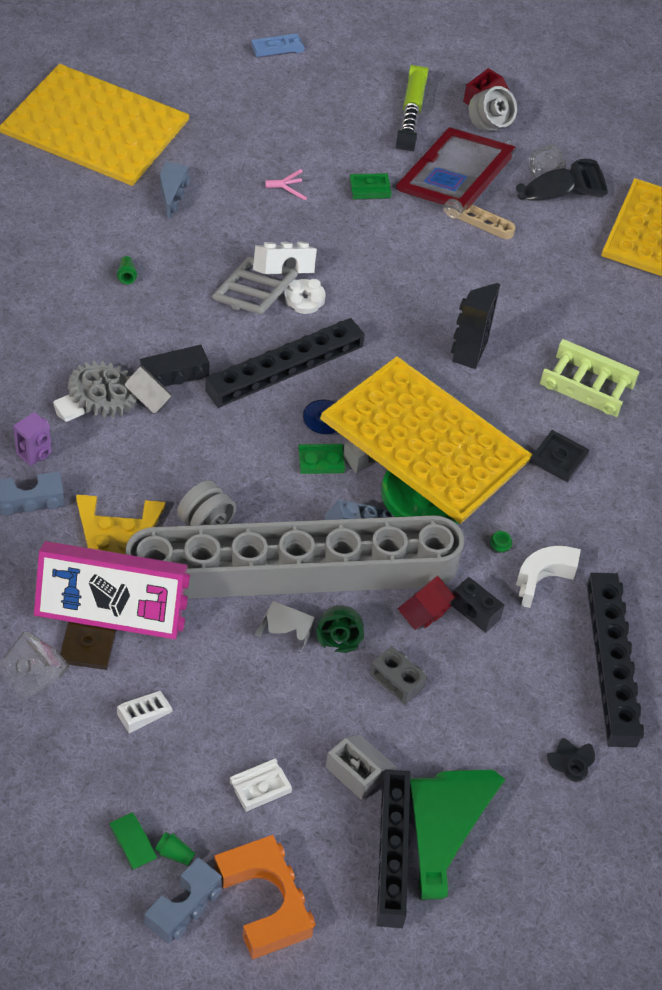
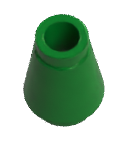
[117,256,137,285]
[155,832,196,866]

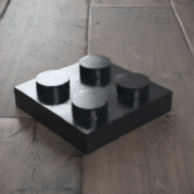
[530,430,590,483]

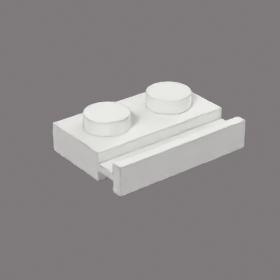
[230,758,292,812]

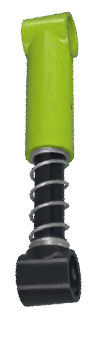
[396,65,429,152]

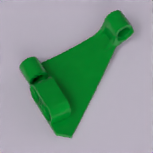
[410,770,505,900]

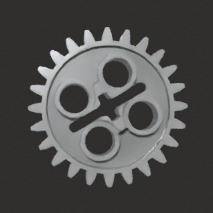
[67,361,138,418]

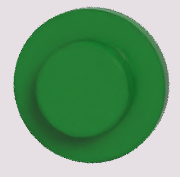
[489,531,512,553]

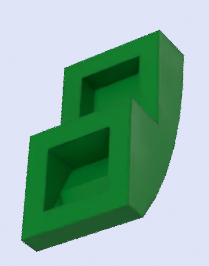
[109,812,157,870]

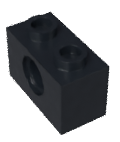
[450,577,505,633]

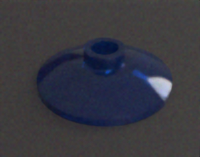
[303,399,337,434]

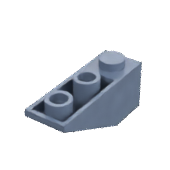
[160,161,191,219]
[324,500,395,520]

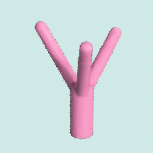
[266,169,307,200]

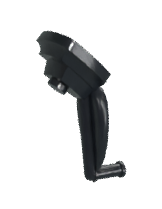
[516,158,608,200]

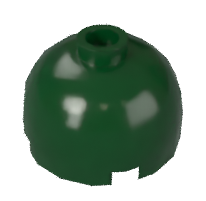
[316,605,364,653]

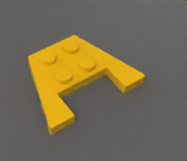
[76,495,165,554]

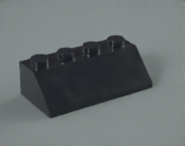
[451,283,501,369]

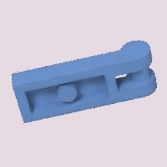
[251,34,305,57]

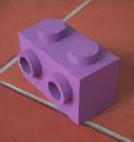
[13,412,52,466]

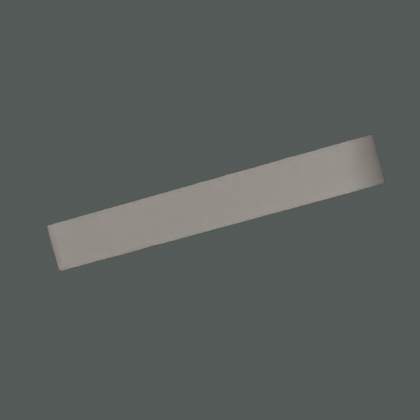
[126,516,464,599]

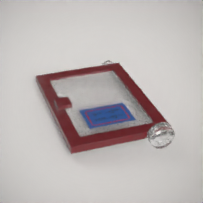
[396,127,516,219]

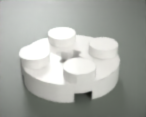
[284,279,326,314]

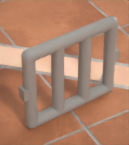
[212,257,298,315]

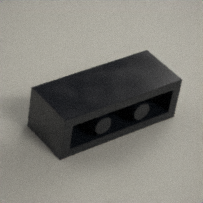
[140,344,210,387]

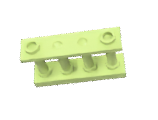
[540,339,640,417]

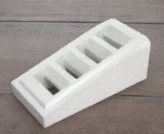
[117,691,173,733]

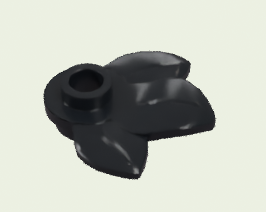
[547,738,595,782]

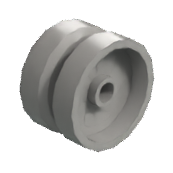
[469,86,517,132]
[177,480,236,526]

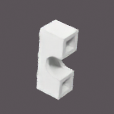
[253,242,317,274]

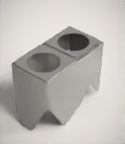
[255,601,315,655]

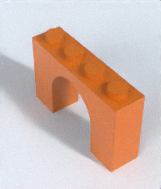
[214,835,316,960]

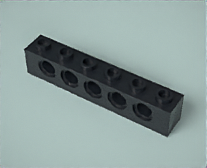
[376,769,410,929]

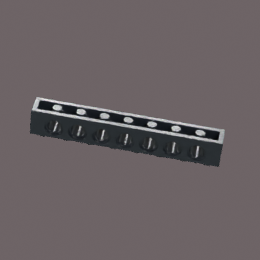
[205,318,365,408]
[587,572,644,748]

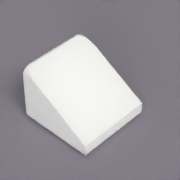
[53,395,85,422]

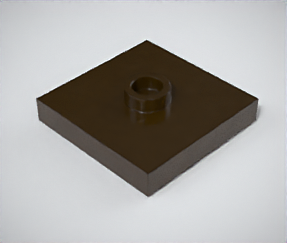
[59,622,116,670]

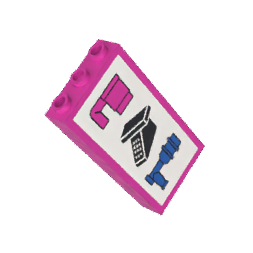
[34,541,190,640]

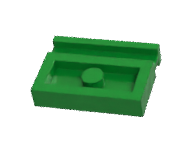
[349,173,392,199]
[298,444,345,474]

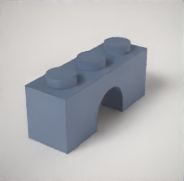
[0,471,65,516]
[144,857,222,944]

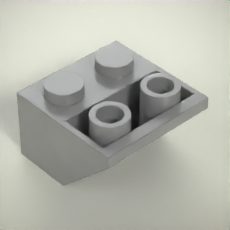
[326,735,397,800]

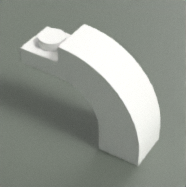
[516,546,581,608]

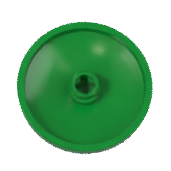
[381,470,459,524]

